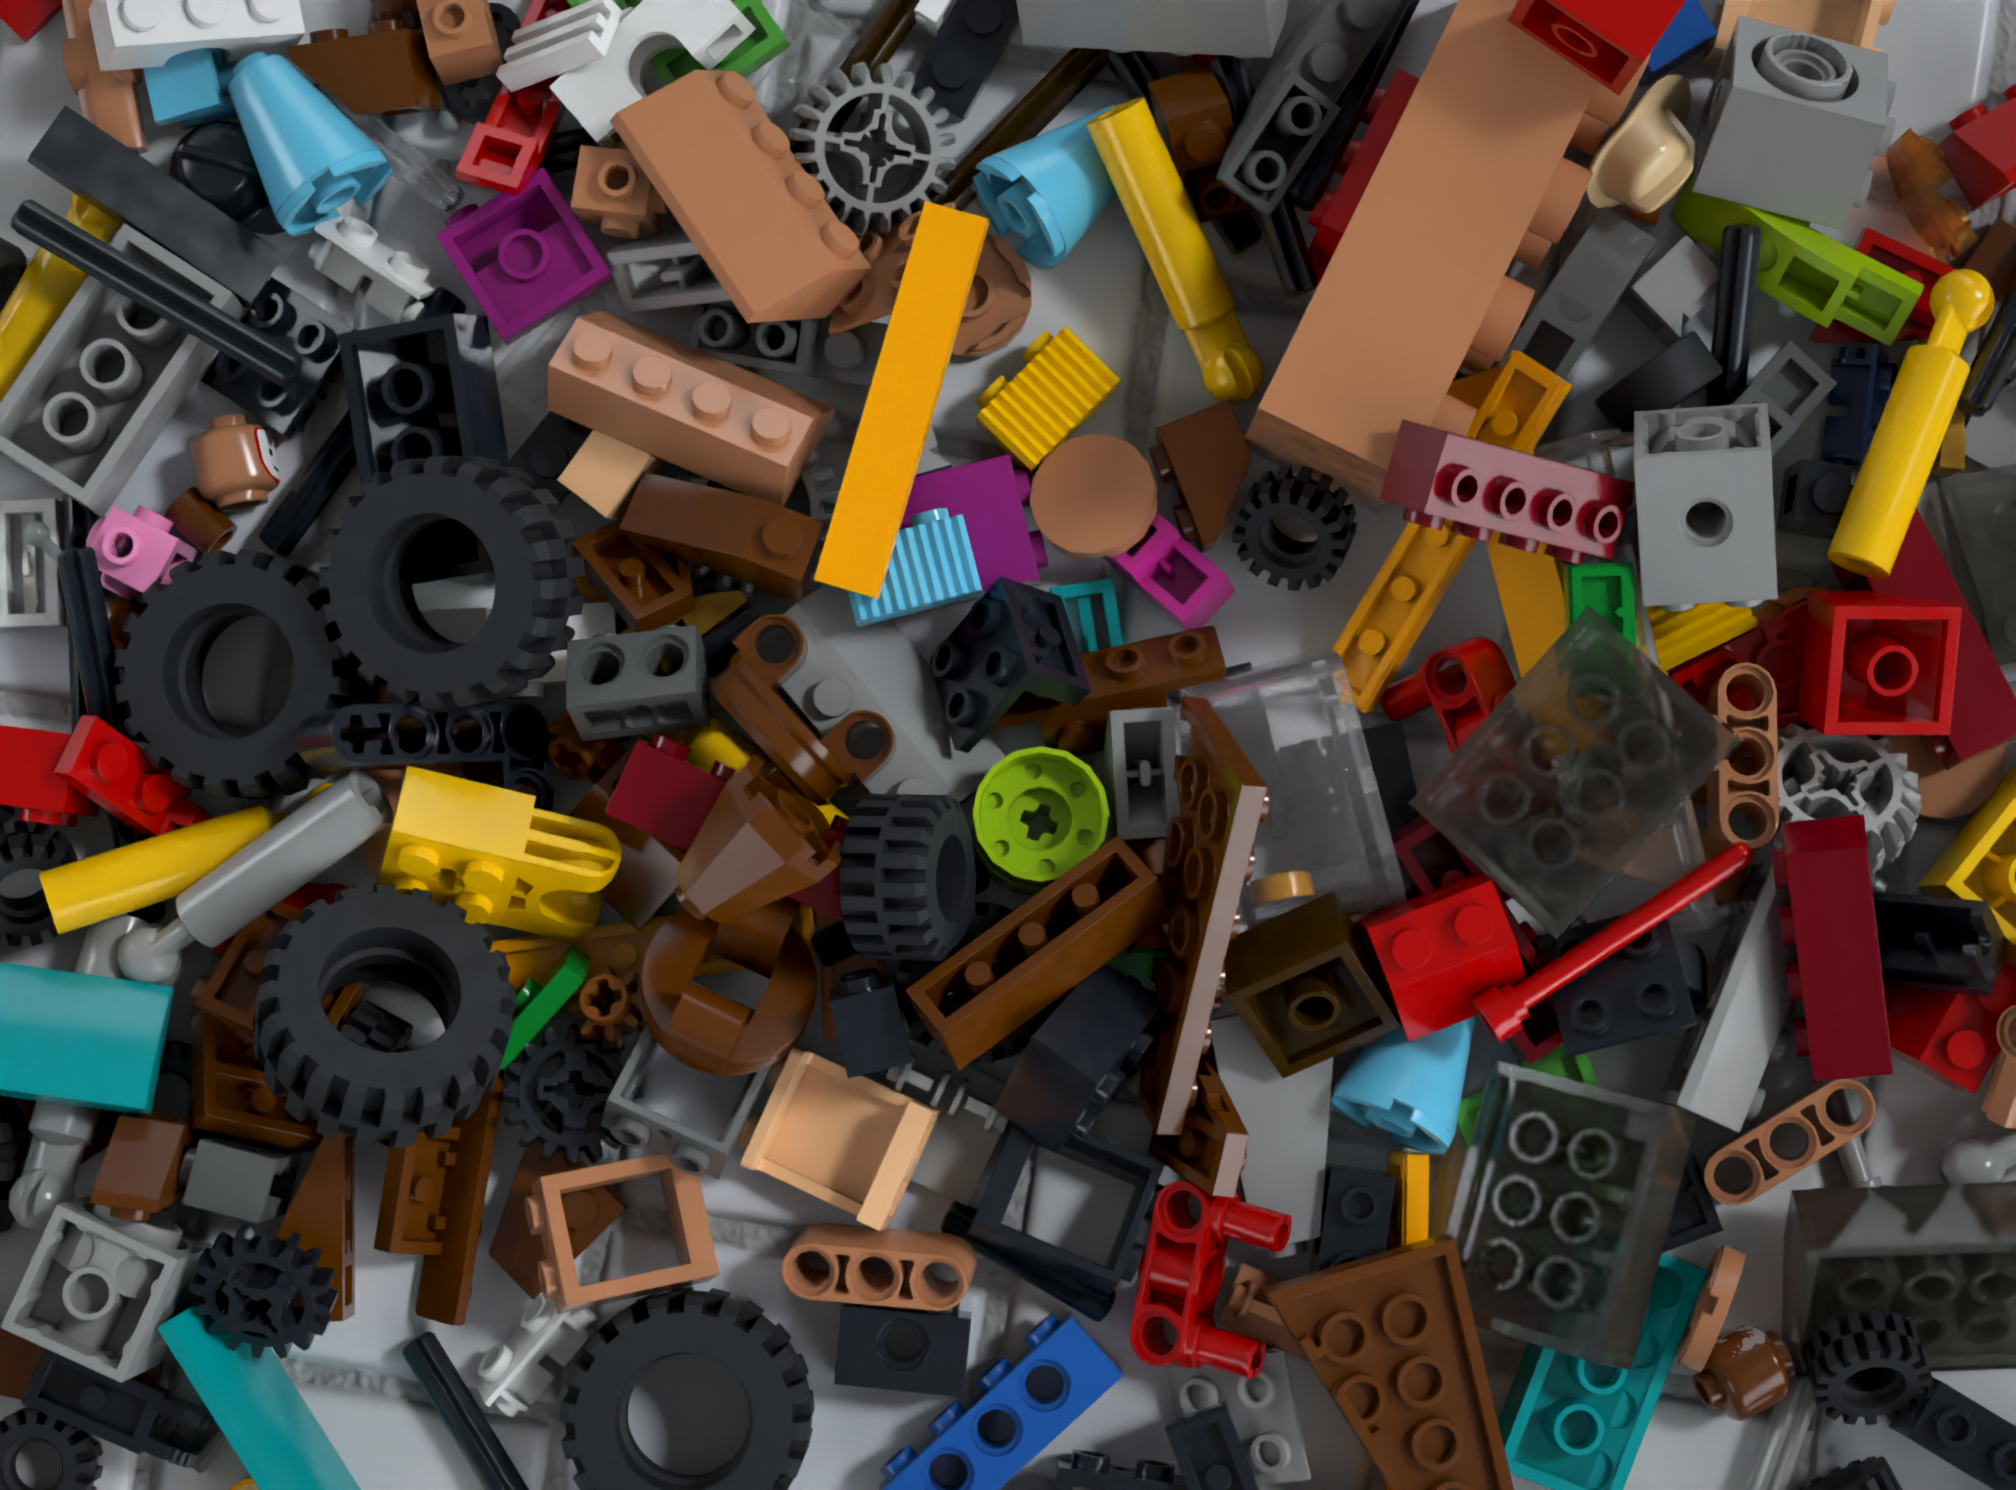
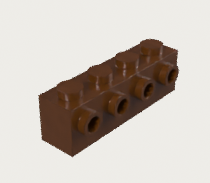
[906,835,1170,1071]

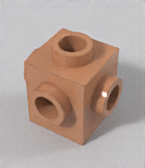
[570,141,671,239]

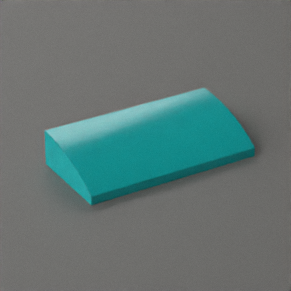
[0,962,175,1116]
[1498,1218,1707,1490]
[157,1306,361,1490]

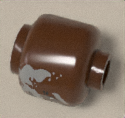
[1692,1324,1795,1421]

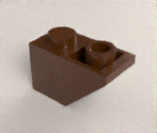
[288,19,441,118]
[1147,64,1250,224]
[1149,400,1252,553]
[90,1111,199,1221]

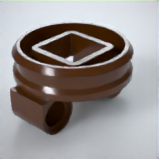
[708,614,896,806]
[638,896,817,1075]

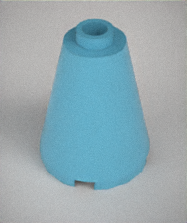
[228,52,392,236]
[973,105,1117,270]
[1330,1016,1476,1155]

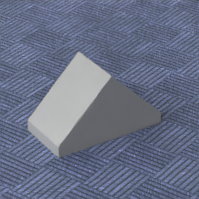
[607,224,731,313]
[1101,707,1180,840]

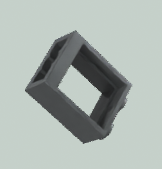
[601,981,773,1180]

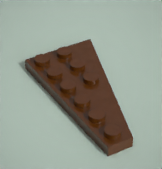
[1138,696,1270,1135]
[1262,1234,1514,1490]

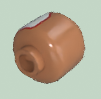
[190,414,280,511]

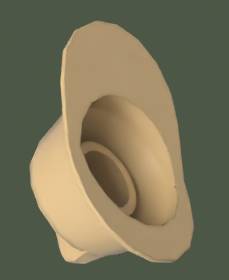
[1586,75,1697,213]

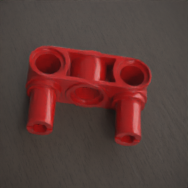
[1379,636,1558,829]
[1130,1179,1292,1379]

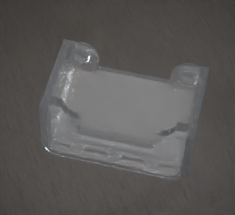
[1171,647,1406,931]

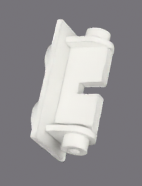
[308,216,445,323]
[474,1294,598,1418]

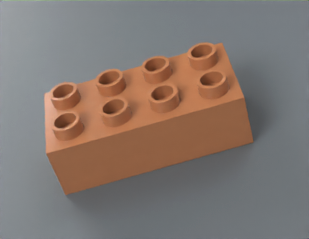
[1244,0,1651,513]

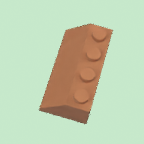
[610,70,872,323]
[547,309,835,506]

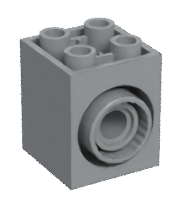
[1692,15,1896,230]
[1634,403,1778,611]
[0,1195,213,1383]

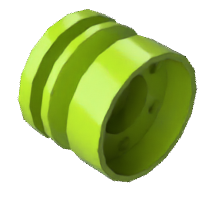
[971,746,1110,896]

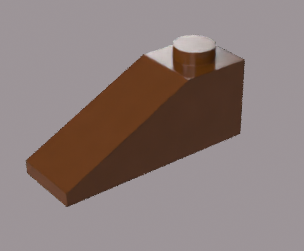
[619,472,825,604]
[277,1132,355,1321]

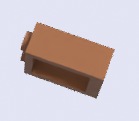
[525,1153,720,1314]

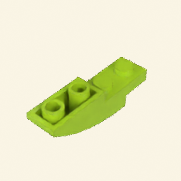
[1670,170,1925,347]

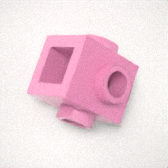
[86,505,198,602]

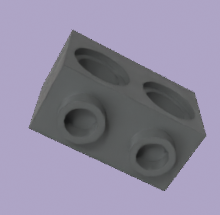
[566,625,710,741]
[179,1134,303,1224]

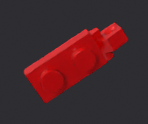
[54,715,213,836]

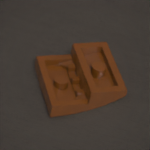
[196,902,372,1038]

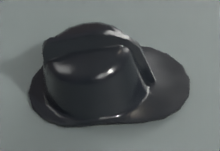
[169,121,286,235]

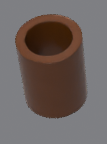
[164,487,238,554]

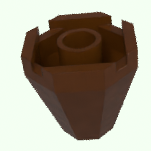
[674,755,842,924]

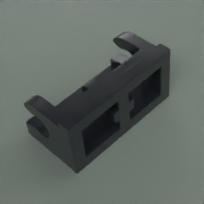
[1873,892,2007,996]

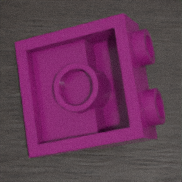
[436,167,614,346]

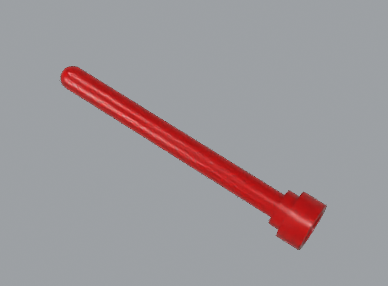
[1471,842,1753,1043]

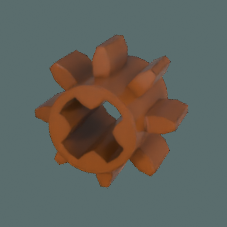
[548,709,626,784]
[569,963,645,1048]

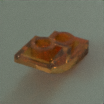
[1885,128,1979,264]

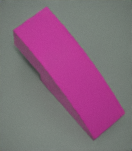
[1102,512,1235,631]

